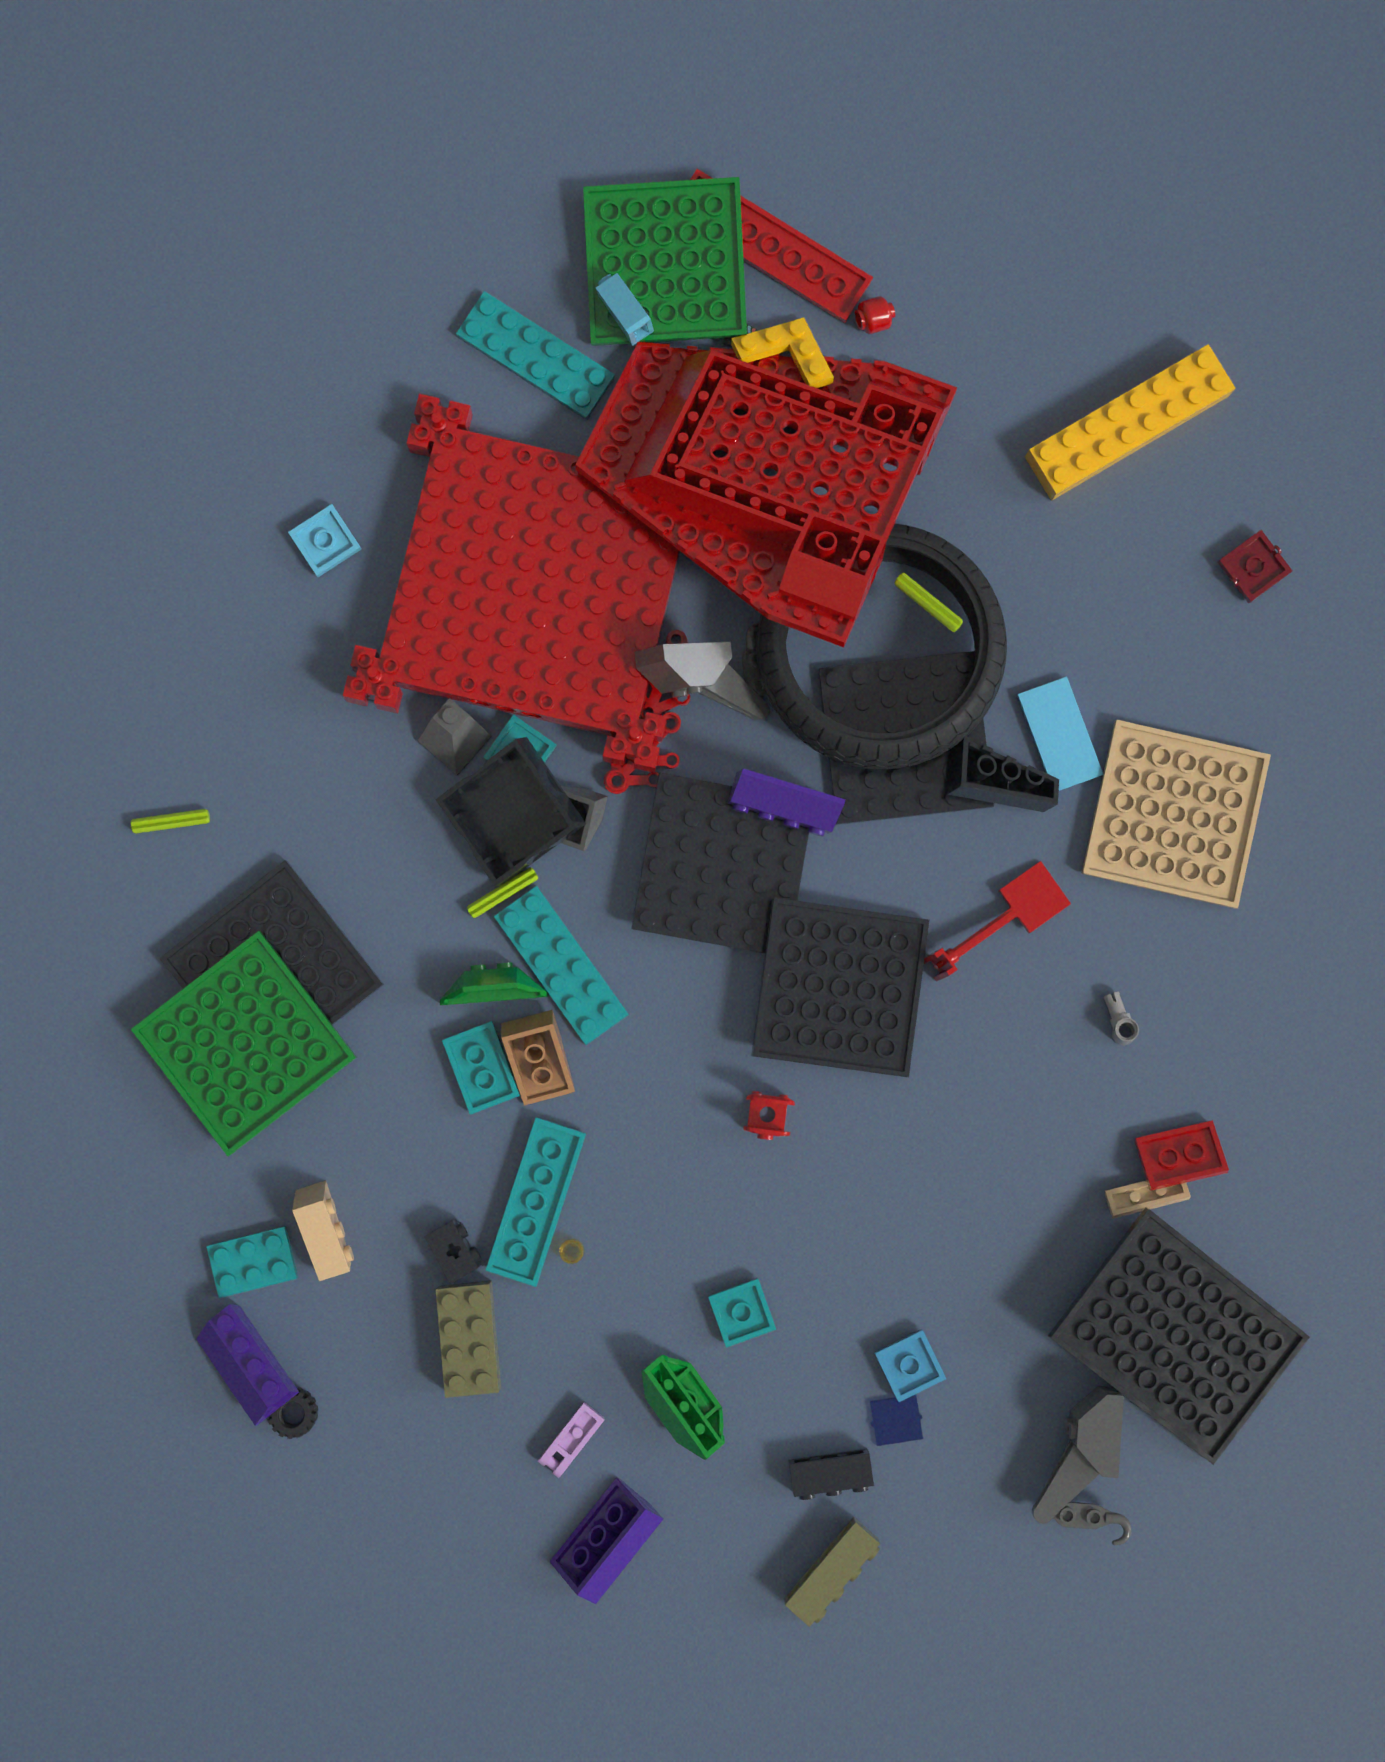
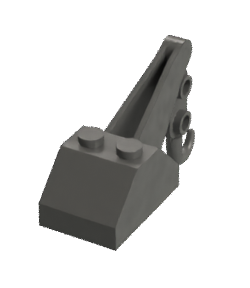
[634,623,770,720]
[1032,1386,1132,1545]

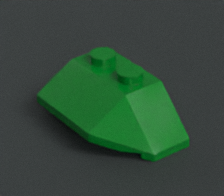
[440,962,548,1006]
[641,1355,725,1460]

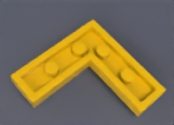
[731,317,834,388]

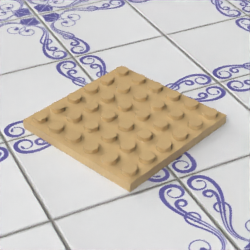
[1081,720,1271,909]

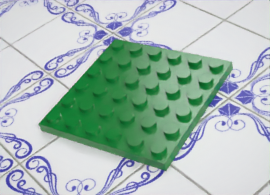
[583,177,747,346]
[131,931,357,1157]

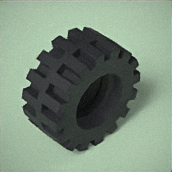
[268,1388,318,1439]

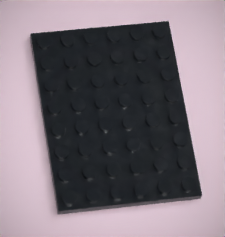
[1048,1207,1310,1465]

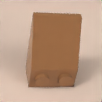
[501,1010,575,1106]

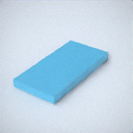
[1017,677,1104,791]

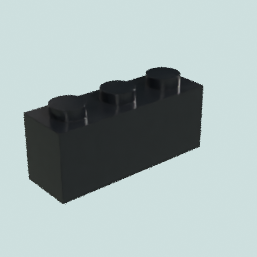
[788,1449,874,1500]

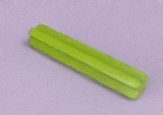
[894,573,963,632]
[131,809,210,833]
[467,867,538,918]

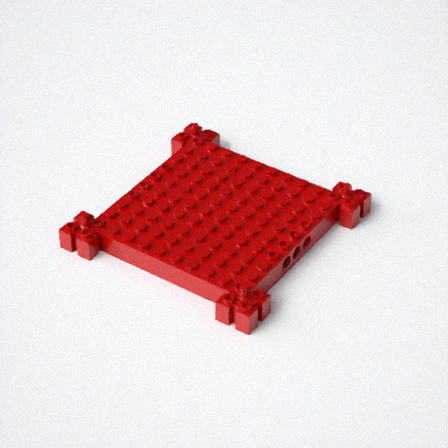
[343,393,680,773]

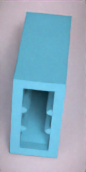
[596,273,654,346]

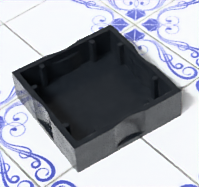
[435,737,586,887]

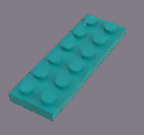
[456,291,615,420]
[494,886,629,1045]
[485,1117,587,1287]

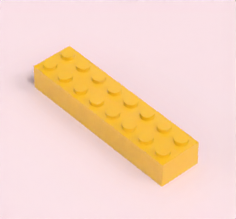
[1025,344,1236,501]

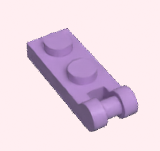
[537,1402,605,1478]

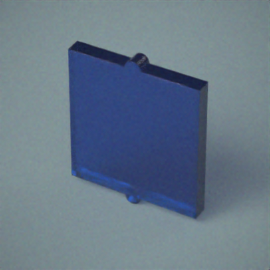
[870,1394,923,1446]

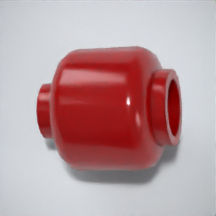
[855,296,895,334]

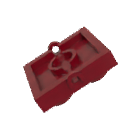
[1217,530,1292,604]

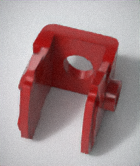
[743,1091,795,1140]

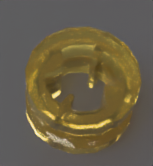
[560,1239,585,1264]

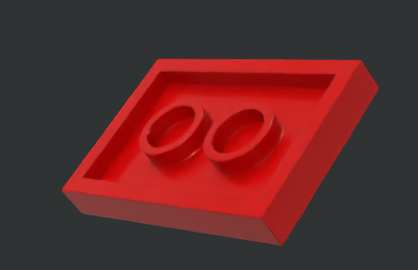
[1134,1120,1229,1191]

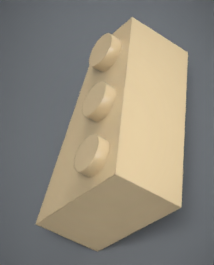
[292,1181,354,1281]

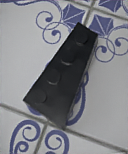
[948,736,1059,812]

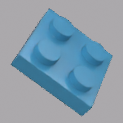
[874,1329,946,1402]

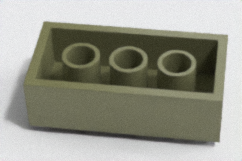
[436,1281,501,1398]

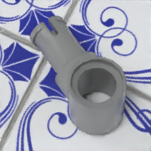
[1103,992,1139,1046]

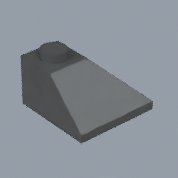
[418,698,492,776]
[560,785,608,851]

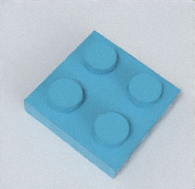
[288,504,362,577]

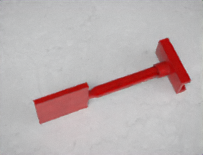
[924,861,1071,982]

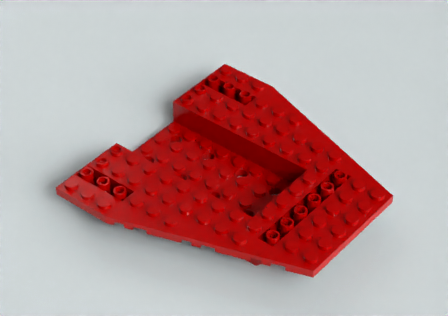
[575,342,957,648]

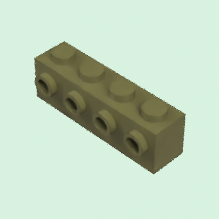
[784,1517,880,1627]

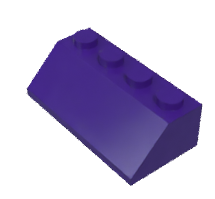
[727,768,846,837]
[196,1304,299,1426]
[550,1478,663,1604]

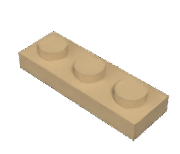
[1105,1180,1191,1219]

